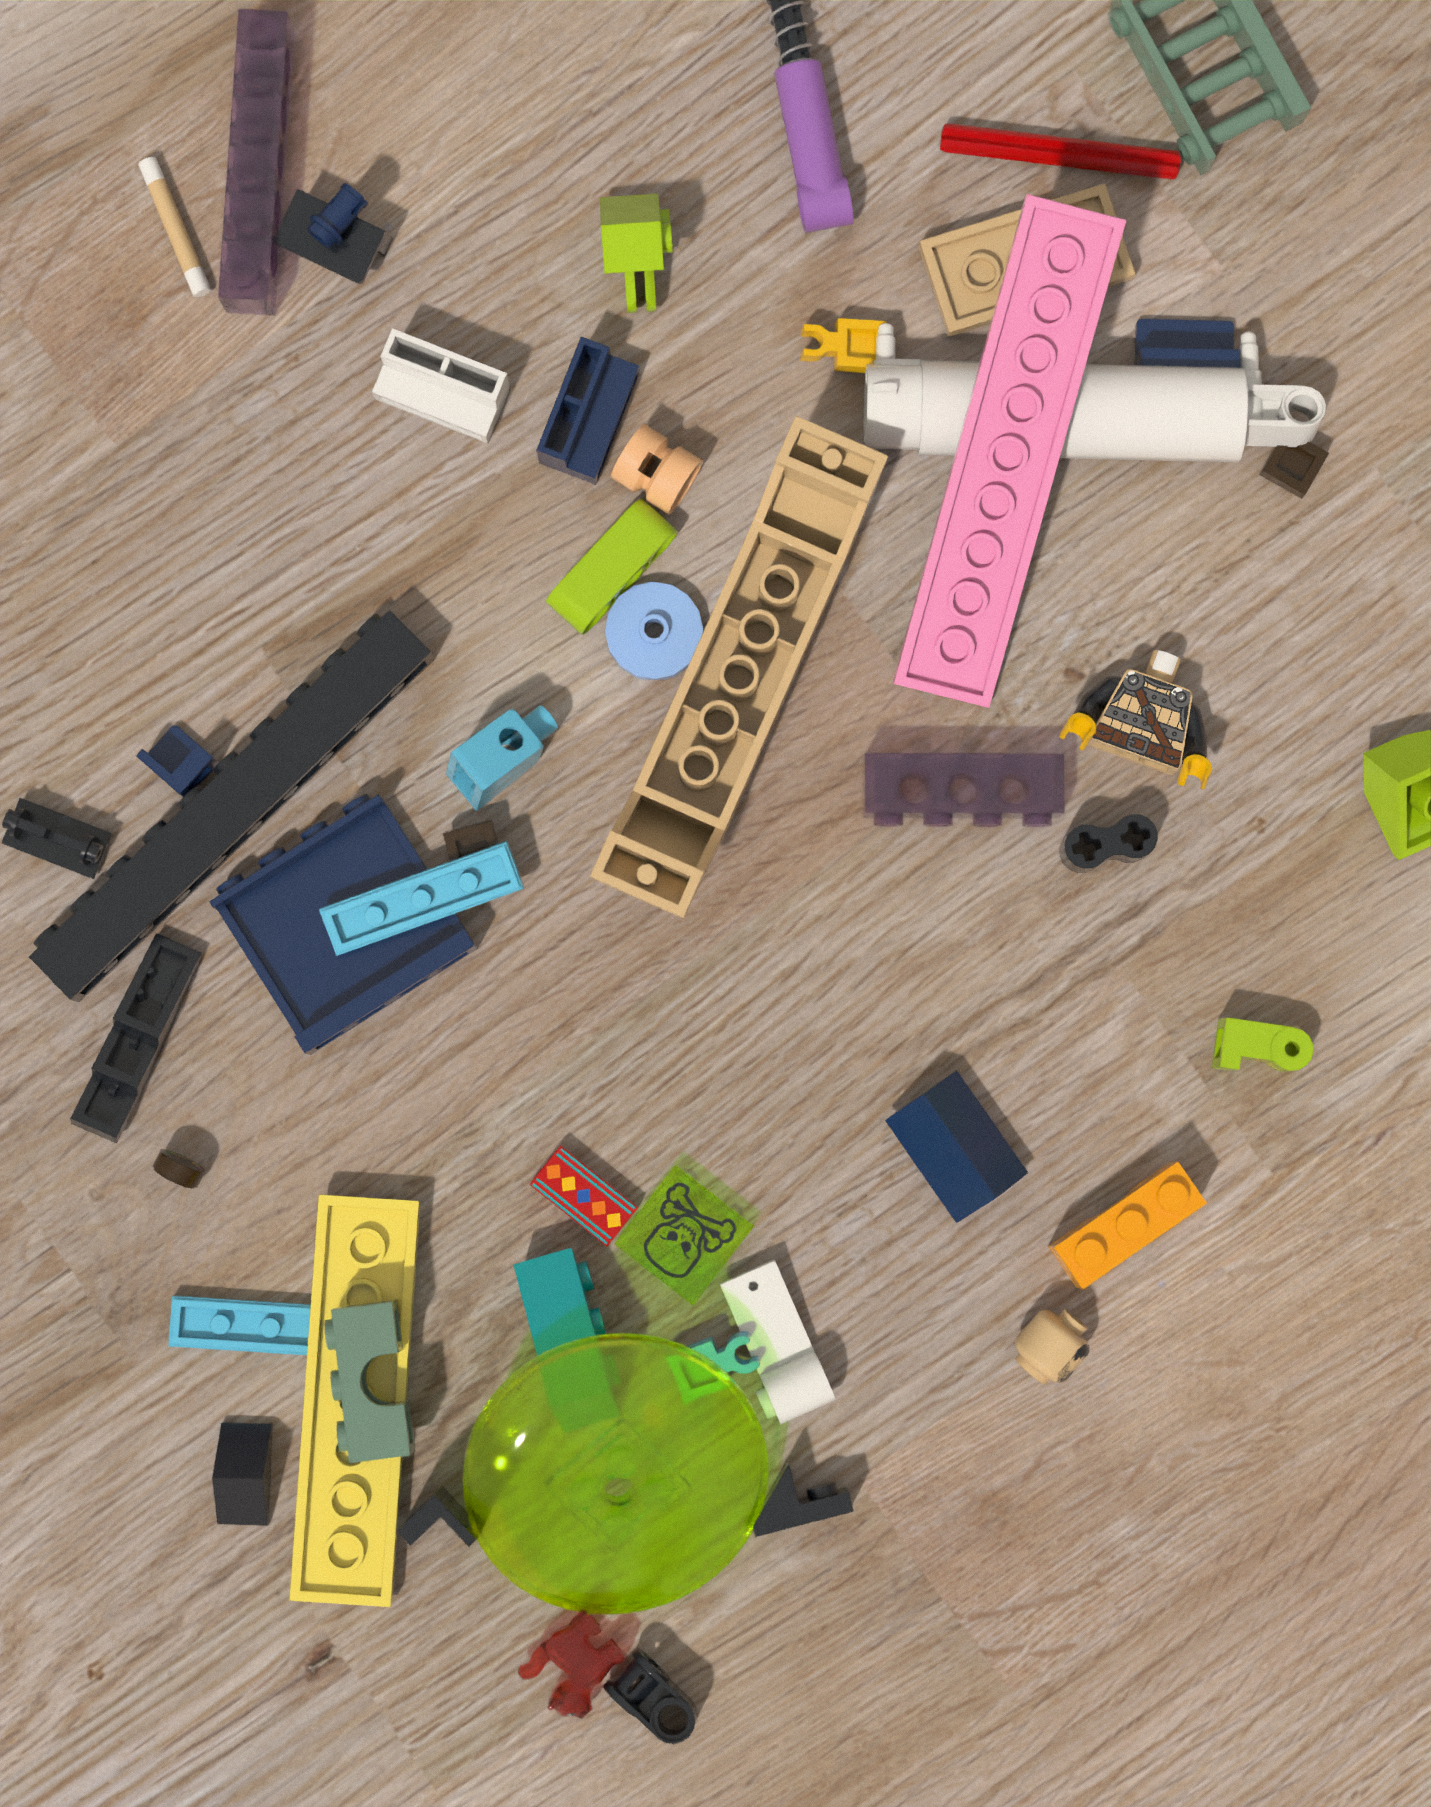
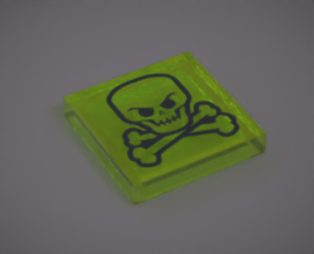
[614,1165,754,1305]

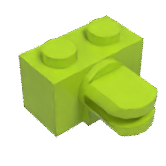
[600,193,673,313]

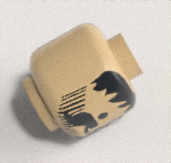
[1015,1308,1089,1385]

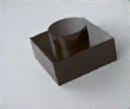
[1259,442,1329,499]
[443,819,498,861]

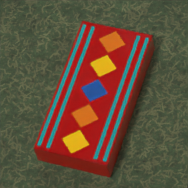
[529,1145,638,1247]

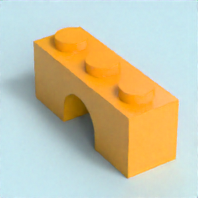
[1048,1161,1207,1289]

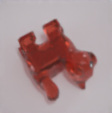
[518,1608,627,1719]

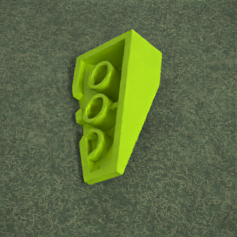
[1363,730,1431,860]

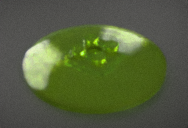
[463,1333,769,1615]

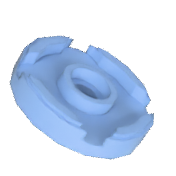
[605,582,703,680]

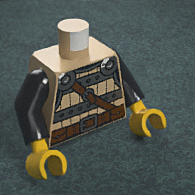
[1059,650,1212,790]

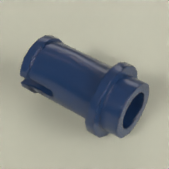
[307,183,368,249]

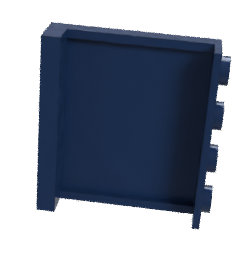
[209,794,478,1055]

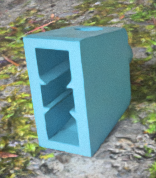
[446,705,558,812]

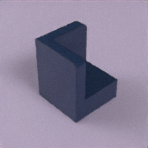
[136,726,219,797]

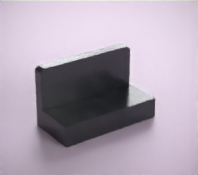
[274,189,393,284]
[397,1486,483,1547]

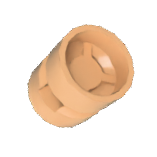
[611,424,703,515]

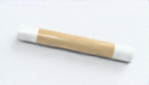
[138,157,212,298]

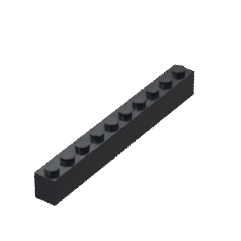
[29,610,435,1002]

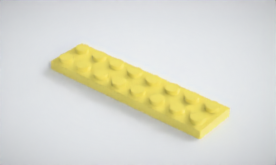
[289,1194,421,1607]

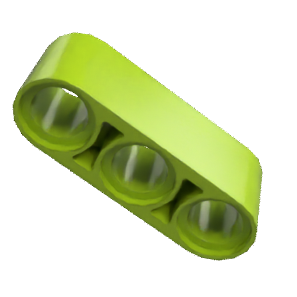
[546,498,679,635]

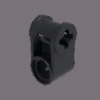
[603,1648,697,1744]

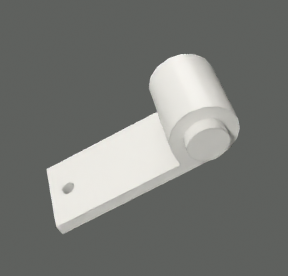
[719,1259,836,1424]

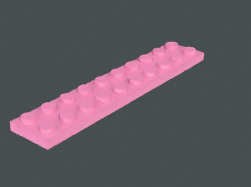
[893,194,1126,708]

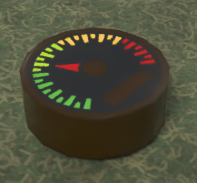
[153,1149,205,1189]

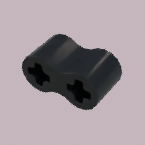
[1059,814,1158,873]

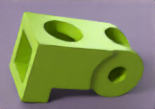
[1211,1017,1314,1072]

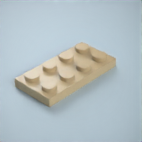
[918,183,1136,337]

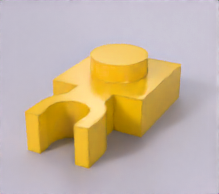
[800,318,886,373]

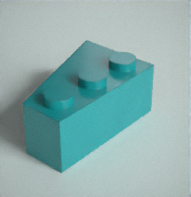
[513,1248,621,1431]

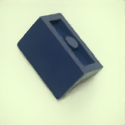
[1135,319,1240,368]

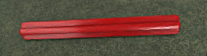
[940,123,1181,180]

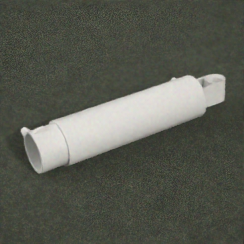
[863,323,1326,462]

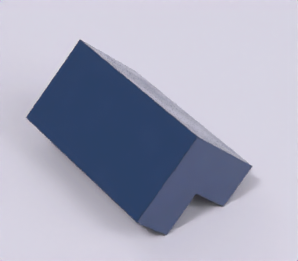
[536,336,640,485]
[885,1070,1028,1223]

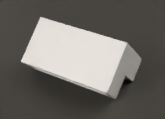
[372,328,510,444]

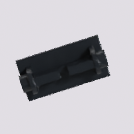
[1,798,112,879]

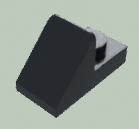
[752,1461,854,1537]

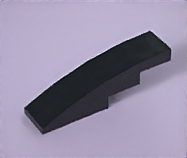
[70,933,202,1144]

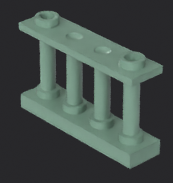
[1108,0,1311,176]

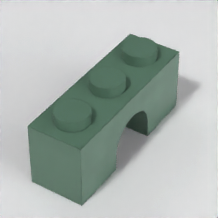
[325,1300,415,1463]

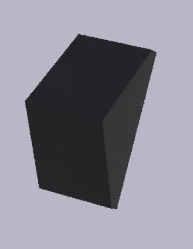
[212,1422,273,1526]

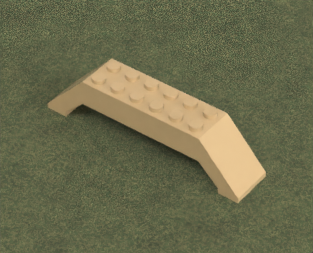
[590,416,888,919]

